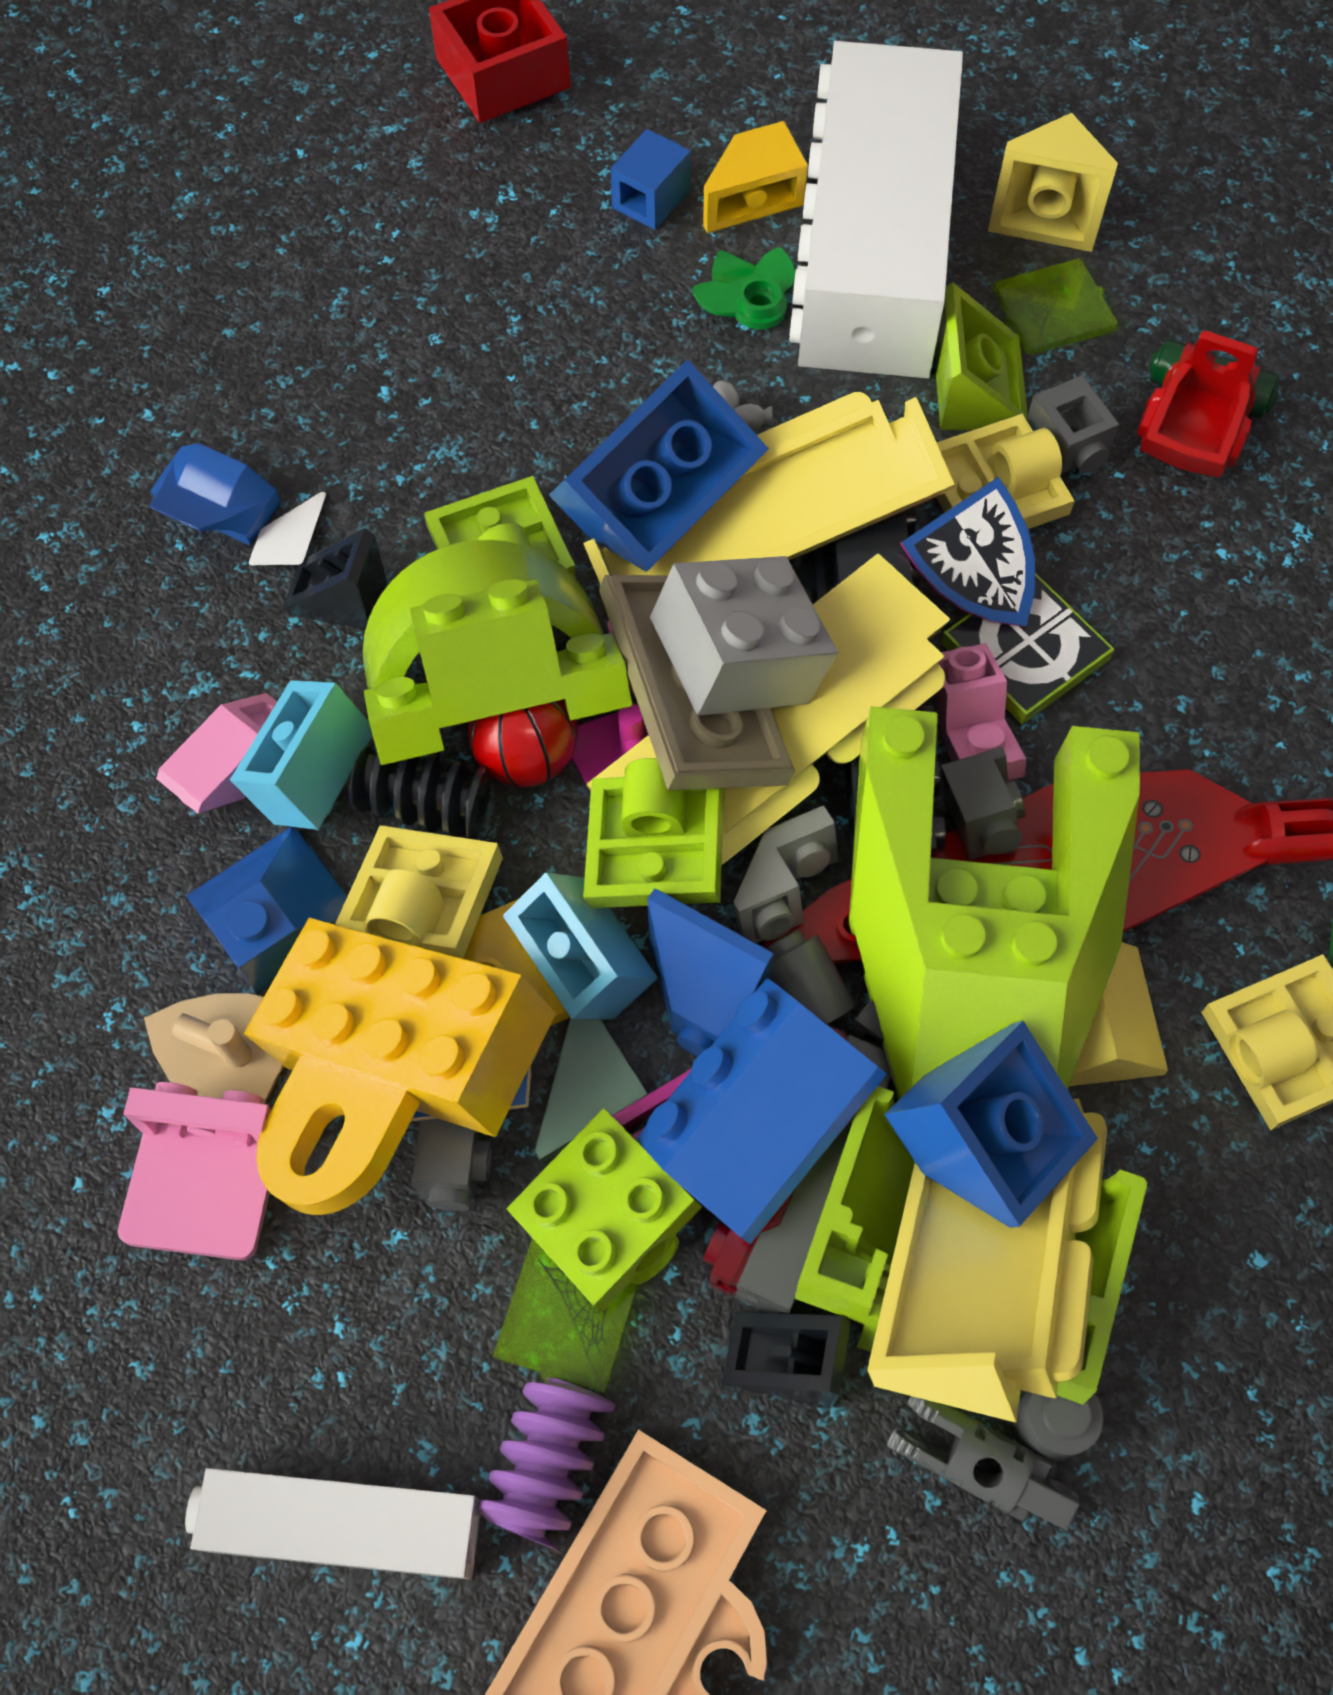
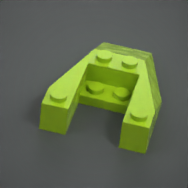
[849,706,1140,1100]

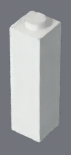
[185,1468,481,1580]

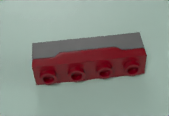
[703,1025,892,1314]

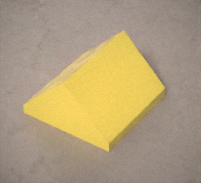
[988,113,1118,252]
[1069,942,1168,1086]

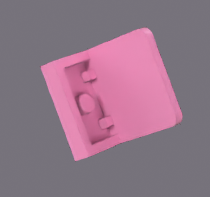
[118,1082,271,1261]

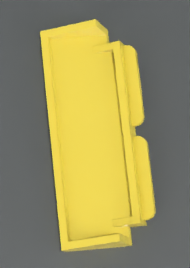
[583,392,955,585]
[587,553,950,865]
[867,1098,1107,1423]

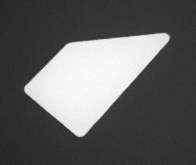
[249,492,326,565]

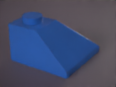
[186,827,347,995]
[648,888,774,1057]
[884,1021,1098,1228]

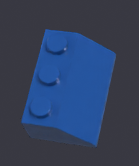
[549,359,769,572]
[636,977,887,1244]

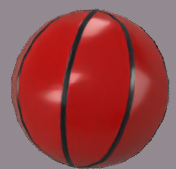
[467,700,578,787]

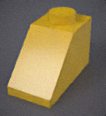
[703,121,808,233]

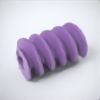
[476,1377,616,1552]

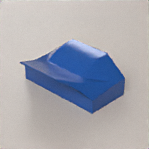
[149,443,281,545]

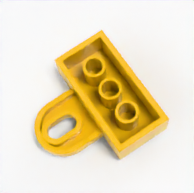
[243,918,556,1215]

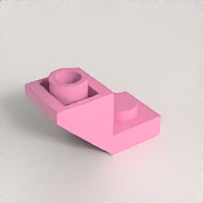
[934,643,1026,780]
[156,693,277,814]

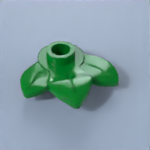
[692,247,796,329]

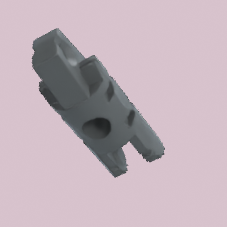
[886,1396,1080,1530]

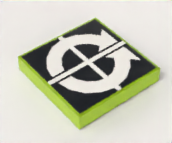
[941,573,1115,725]

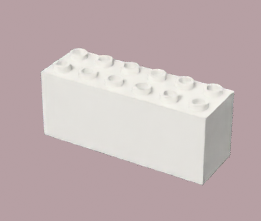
[789,41,963,379]

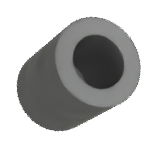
[765,929,857,1024]
[1012,1392,1103,1462]

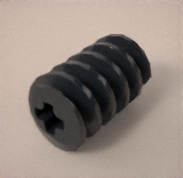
[349,746,490,840]

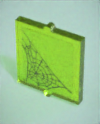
[993,258,1118,355]
[493,1238,638,1393]

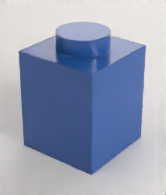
[610,129,691,230]

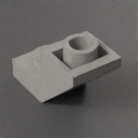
[734,805,838,943]

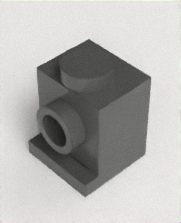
[1027,375,1120,474]
[941,747,1025,861]
[412,1118,492,1211]

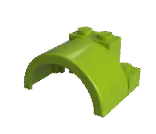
[363,540,632,765]
[794,1086,1147,1405]

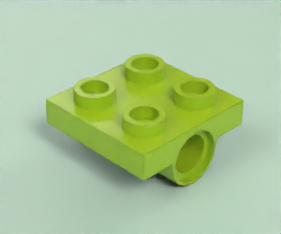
[424,476,576,578]
[583,758,724,908]
[506,1108,702,1311]

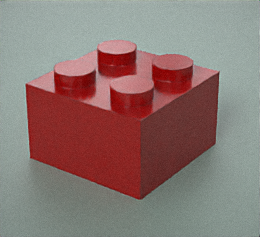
[429,0,571,123]

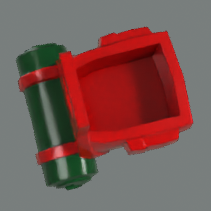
[1137,331,1279,477]

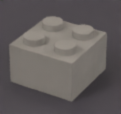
[650,556,838,716]

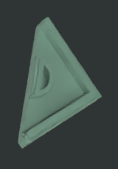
[535,1018,648,1165]

